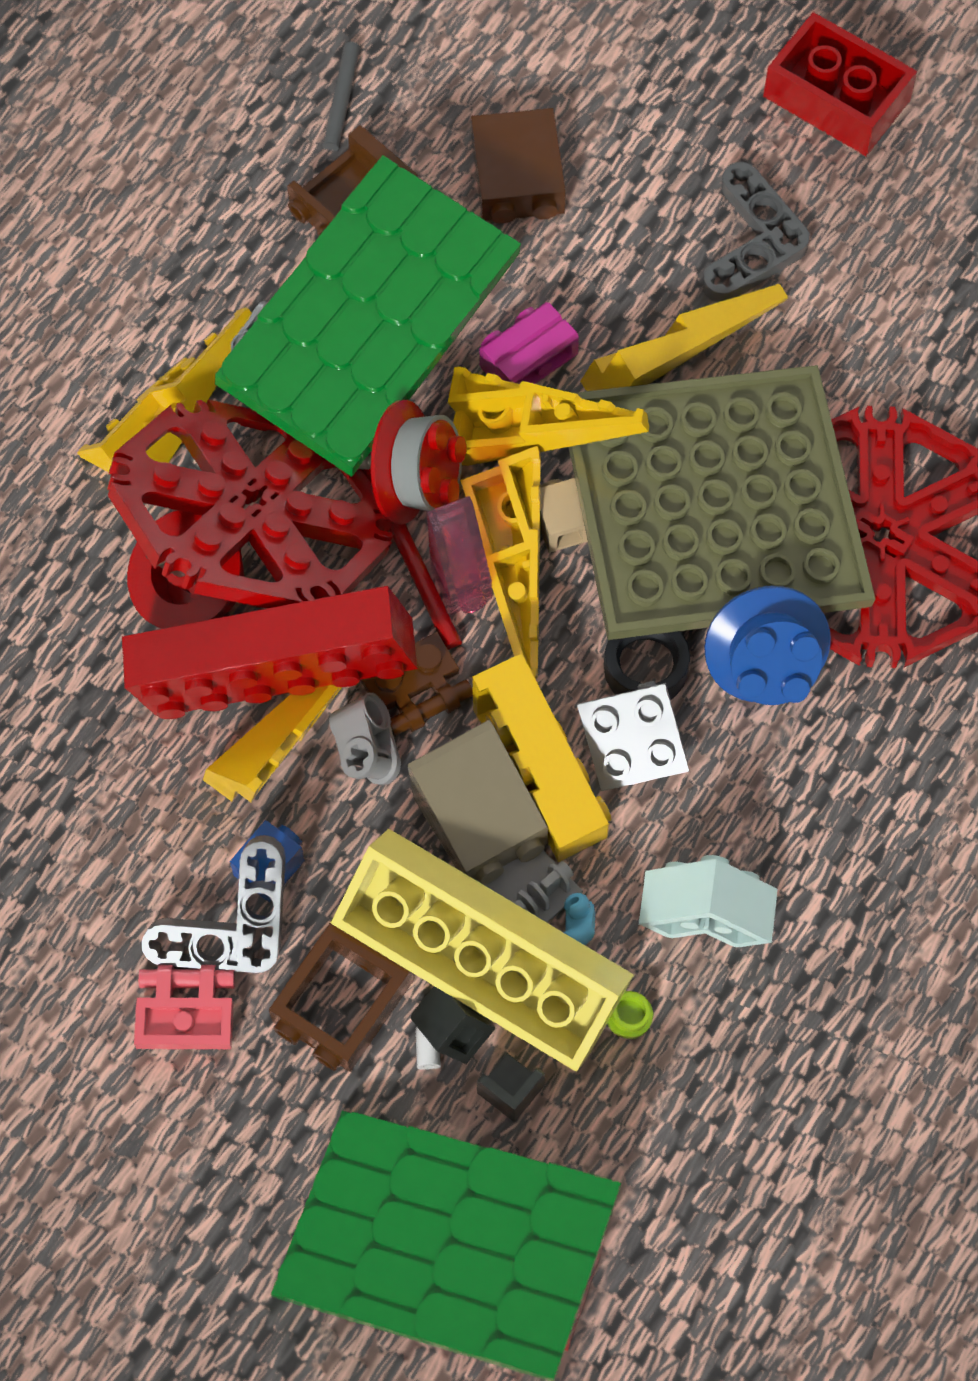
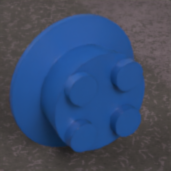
[704,586,831,705]

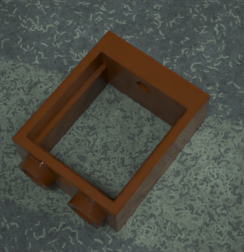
[268,922,414,1072]

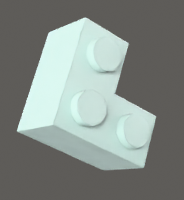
[639,855,778,947]

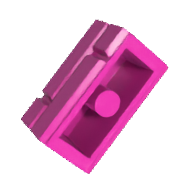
[479,302,579,384]

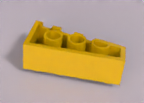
[472,653,612,862]

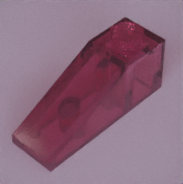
[427,496,492,615]

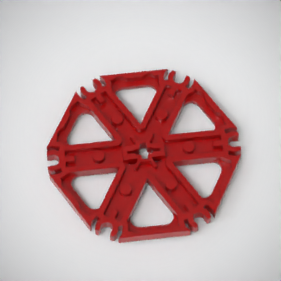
[107,399,393,608]
[829,406,978,668]

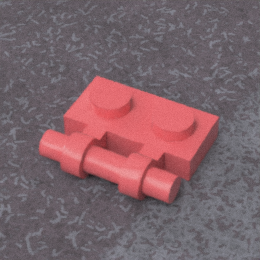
[134,965,235,1049]

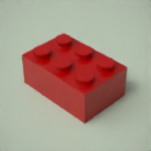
[763,12,918,156]

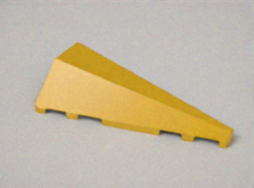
[580,284,788,391]
[77,307,252,472]
[448,366,649,466]
[460,446,541,680]
[203,685,342,802]

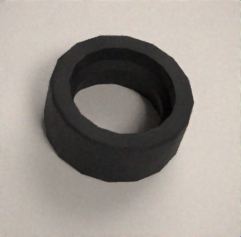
[603,631,690,700]

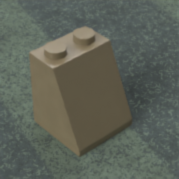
[408,720,548,885]

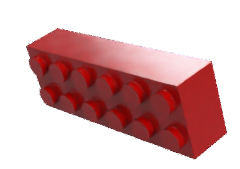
[122,586,418,719]

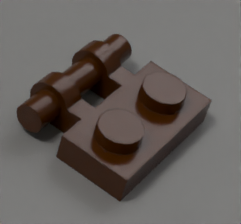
[360,632,473,737]

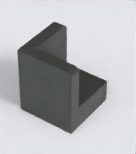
[410,986,496,1065]
[477,1053,545,1123]

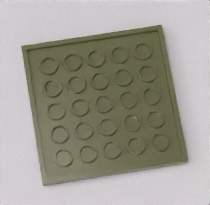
[569,365,875,640]

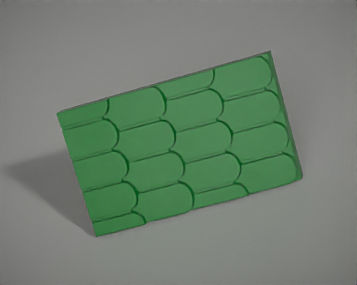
[215,155,521,477]
[271,1110,621,1381]

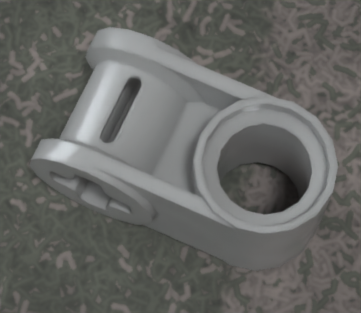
[329,693,401,786]

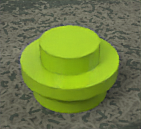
[607,991,653,1039]

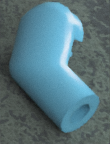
[563,893,596,945]

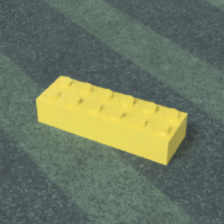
[331,829,634,1072]

